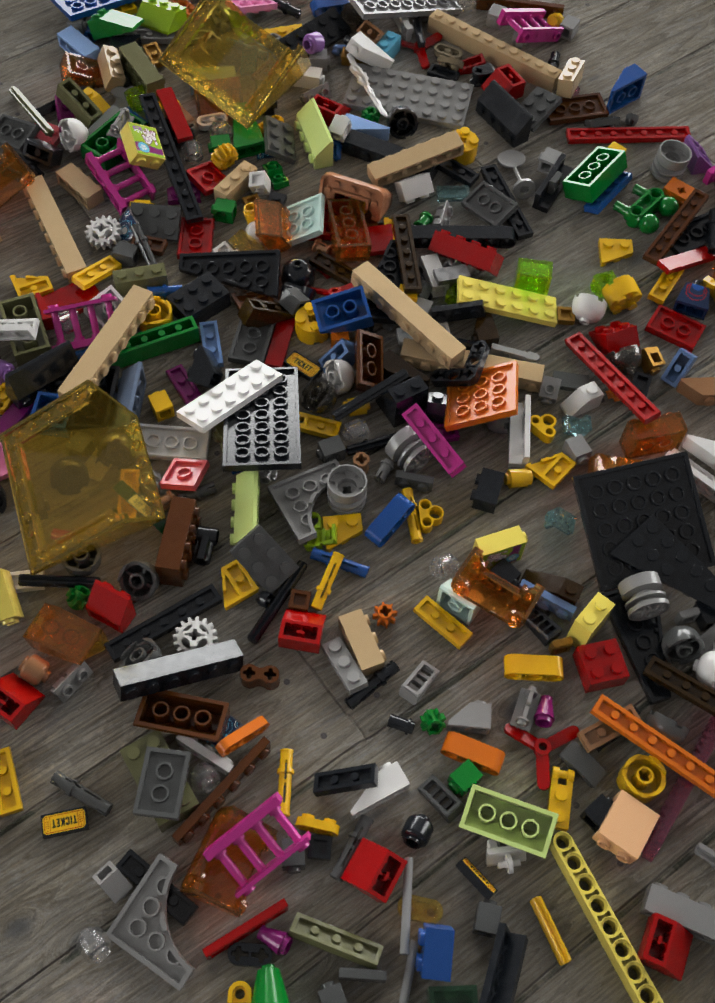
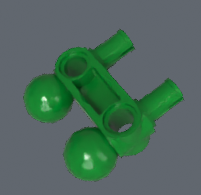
[613,184,679,235]

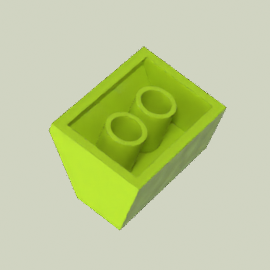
[136,0,187,35]

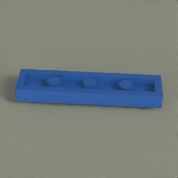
[583,171,633,215]

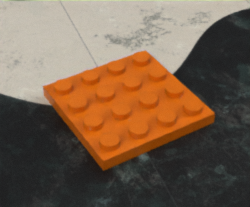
[444,360,519,432]

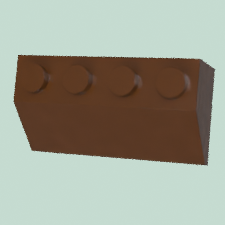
[133,690,230,743]

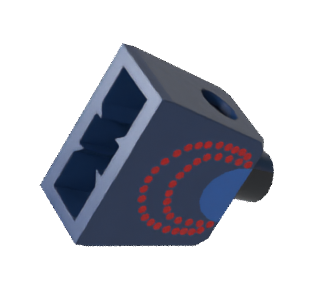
[672,280,710,320]

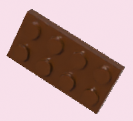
[547,92,609,126]

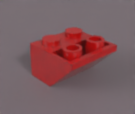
[481,63,526,100]
[313,94,351,126]
[589,321,640,355]
[86,579,137,633]
[278,608,326,654]
[0,673,45,730]
[340,837,408,904]
[637,912,694,981]

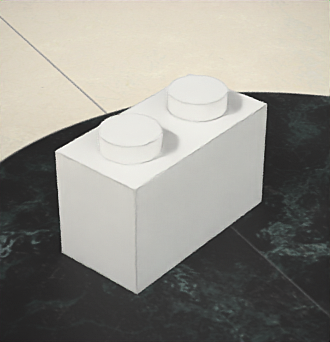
[394,172,434,204]

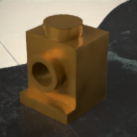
[634,346,666,376]

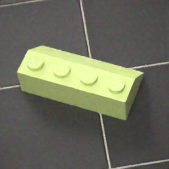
[294,98,334,170]
[230,471,260,546]
[459,784,559,859]

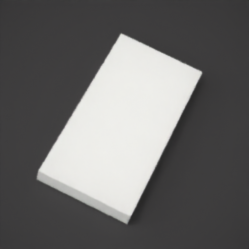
[134,423,212,461]

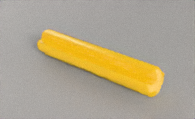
[530,896,571,966]

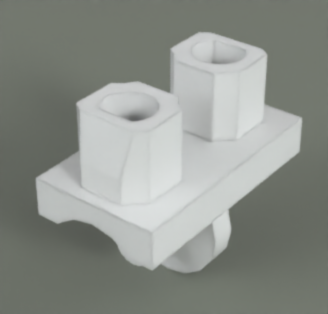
[485,839,526,874]

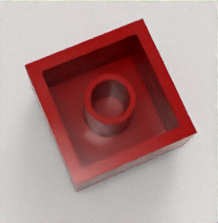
[572,638,630,693]

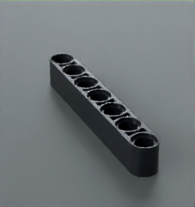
[411,225,516,249]

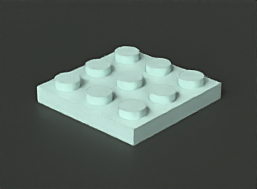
[277,192,325,251]

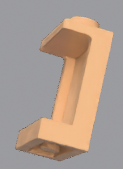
[592,790,660,864]

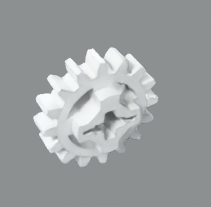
[85,215,123,250]
[173,616,218,653]

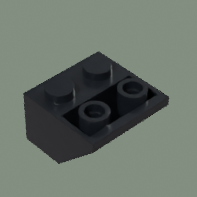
[187,345,223,389]

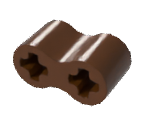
[240,664,280,690]

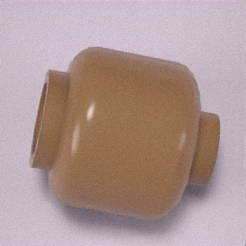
[18,654,52,686]

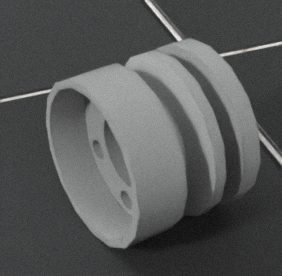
[651,139,692,183]
[385,425,433,473]
[327,464,368,515]
[617,571,670,621]

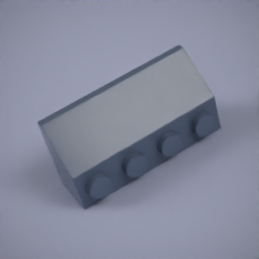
[107,362,147,442]

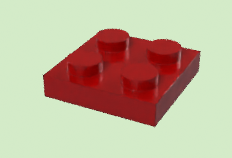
[186,161,226,196]

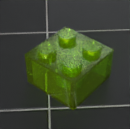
[513,258,553,295]

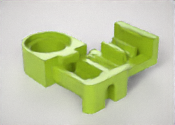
[304,512,337,551]

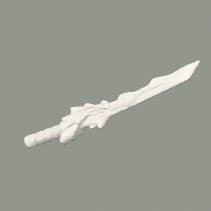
[347,53,388,118]

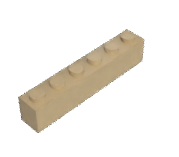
[367,130,464,187]

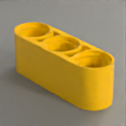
[504,654,564,682]

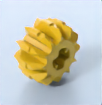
[211,142,238,171]

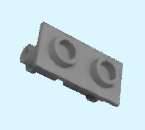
[299,82,332,104]
[107,107,135,139]
[432,200,453,225]
[50,660,93,703]
[510,686,541,732]

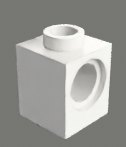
[328,114,352,143]
[249,170,271,196]

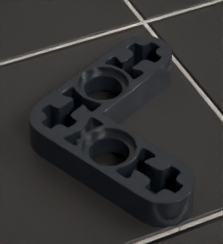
[429,340,490,387]

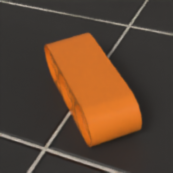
[440,731,506,776]

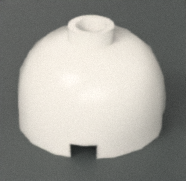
[58,118,89,153]
[572,293,608,325]
[322,359,355,396]
[693,651,715,690]

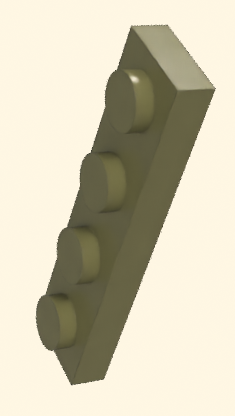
[288,912,384,970]

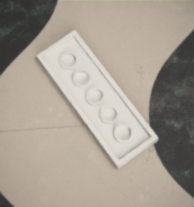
[176,359,283,434]

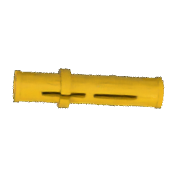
[401,487,424,544]
[310,551,345,611]
[277,748,294,817]

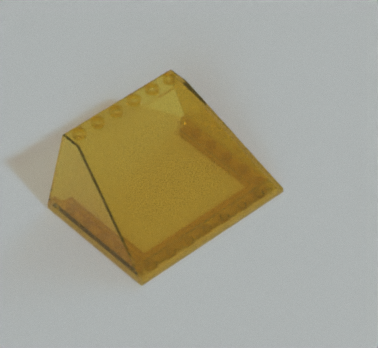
[157,0,311,129]
[0,380,166,575]

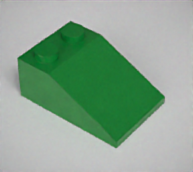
[87,8,144,40]

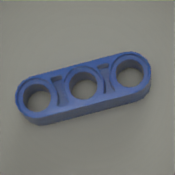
[310,0,354,18]
[364,493,415,548]

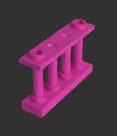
[496,8,564,43]
[85,138,156,216]
[43,293,118,350]
[401,403,467,478]
[203,791,311,899]

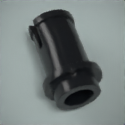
[387,714,416,735]

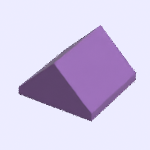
[684,134,713,175]

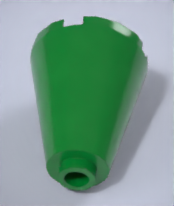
[251,964,290,1003]

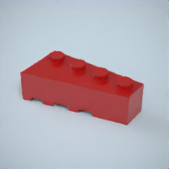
[428,229,504,277]

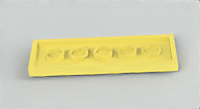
[457,275,558,328]

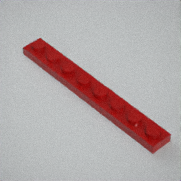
[566,126,691,144]
[565,332,661,425]

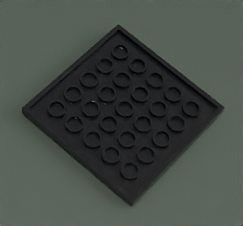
[572,451,715,592]

